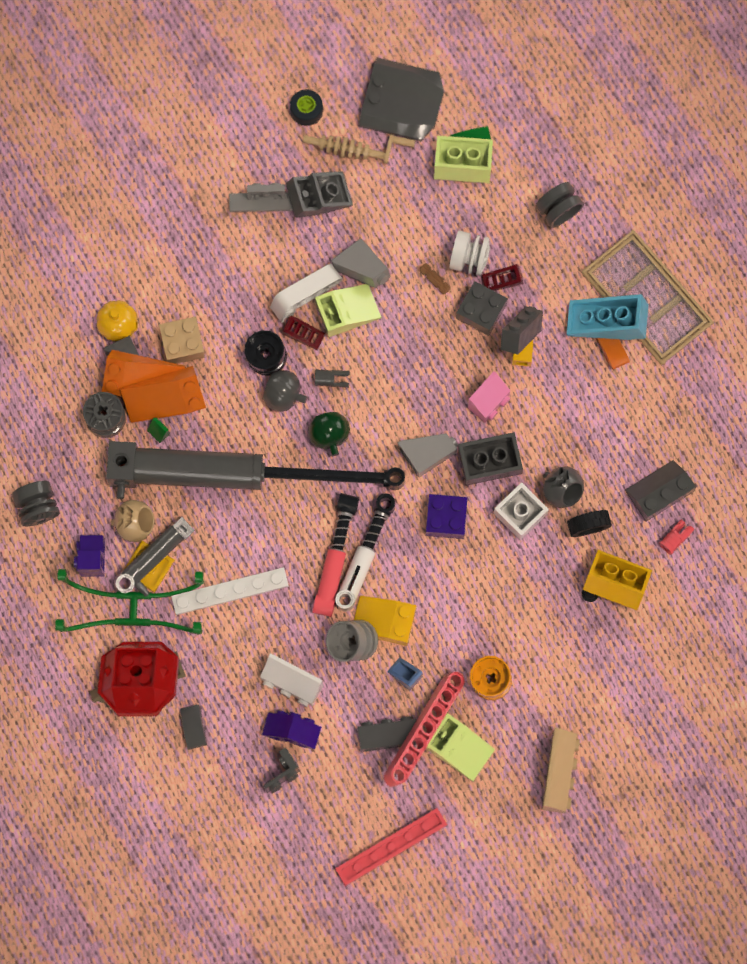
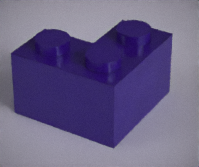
[74,535,105,577]
[262,710,321,749]

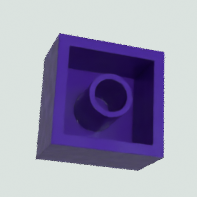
[426,494,468,539]

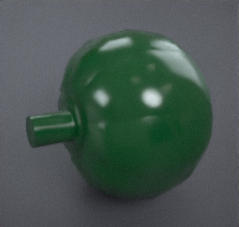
[308,412,350,456]

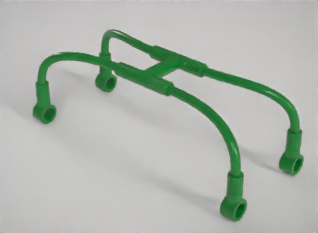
[55,569,204,635]

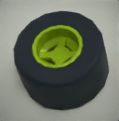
[290,89,323,126]

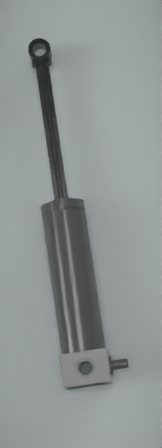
[106,441,405,499]

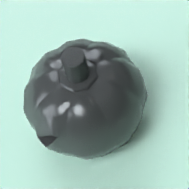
[263,370,307,412]
[543,466,584,508]

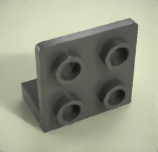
[264,747,300,793]

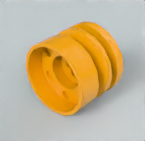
[470,656,512,700]

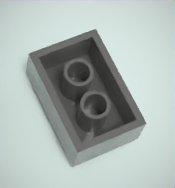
[458,432,523,486]

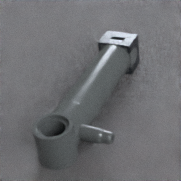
[113,516,195,596]

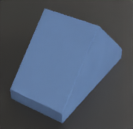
[387,657,423,691]

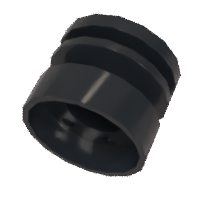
[244,330,287,376]

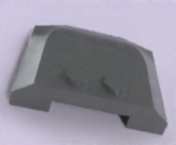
[358,58,444,142]

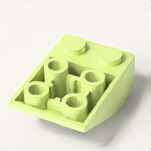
[315,284,382,337]
[426,713,495,781]

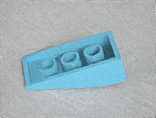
[566,294,649,340]

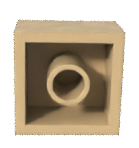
[159,316,205,364]

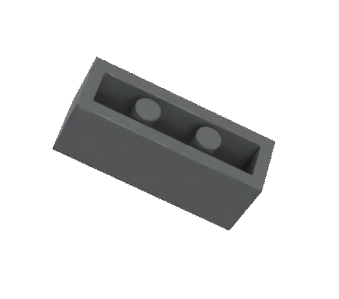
[501,306,543,355]
[358,716,417,752]

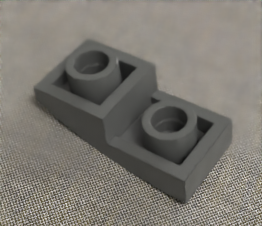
[180,704,207,750]

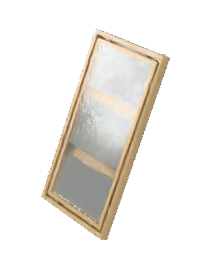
[581,229,714,366]

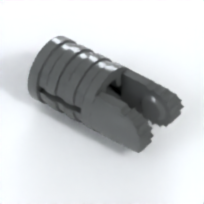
[315,369,350,388]

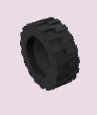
[567,510,612,537]

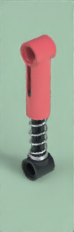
[313,493,359,617]

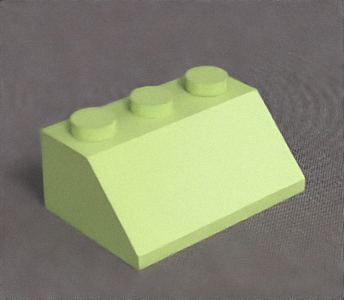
[434,136,493,183]

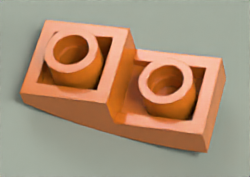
[596,338,630,370]

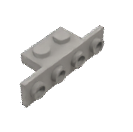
[229,183,294,212]

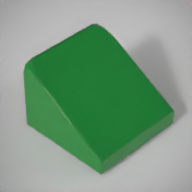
[147,417,170,443]

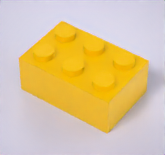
[582,550,652,610]

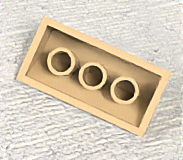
[542,727,580,814]

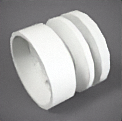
[449,230,490,276]

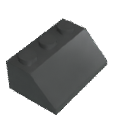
[625,460,696,522]

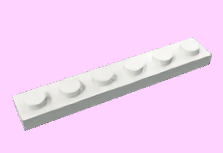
[171,567,289,615]

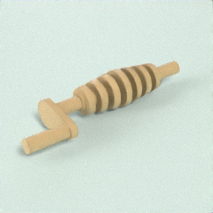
[303,134,416,164]

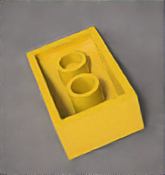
[354,595,417,646]

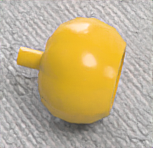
[96,300,138,342]

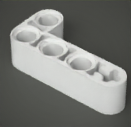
[270,264,343,323]

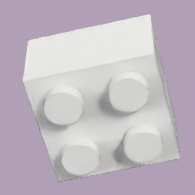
[493,482,549,540]

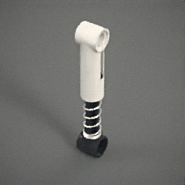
[335,493,395,612]

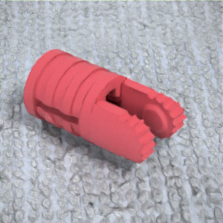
[659,519,694,555]

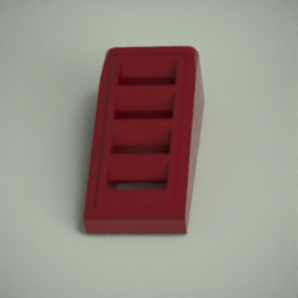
[481,264,524,291]
[283,315,326,350]

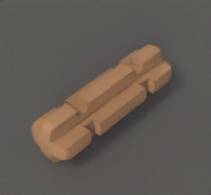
[420,263,451,295]

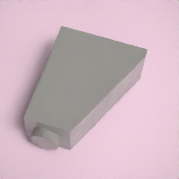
[331,239,390,288]
[398,433,458,477]

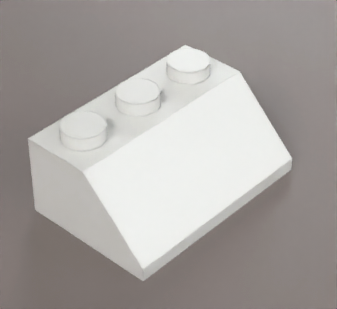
[260,653,323,707]

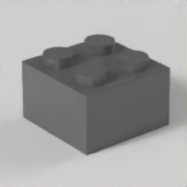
[456,281,508,336]

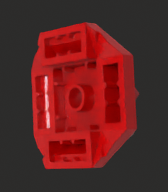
[97,642,179,717]

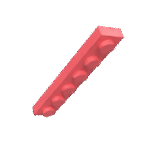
[335,808,447,886]

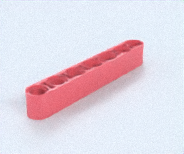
[384,672,465,787]

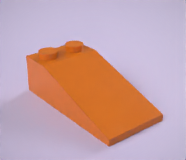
[102,350,186,396]
[120,366,206,423]

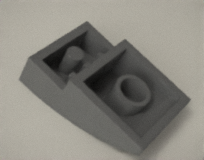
[286,171,353,218]

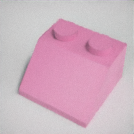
[468,371,511,422]

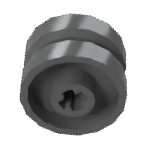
[536,182,584,228]

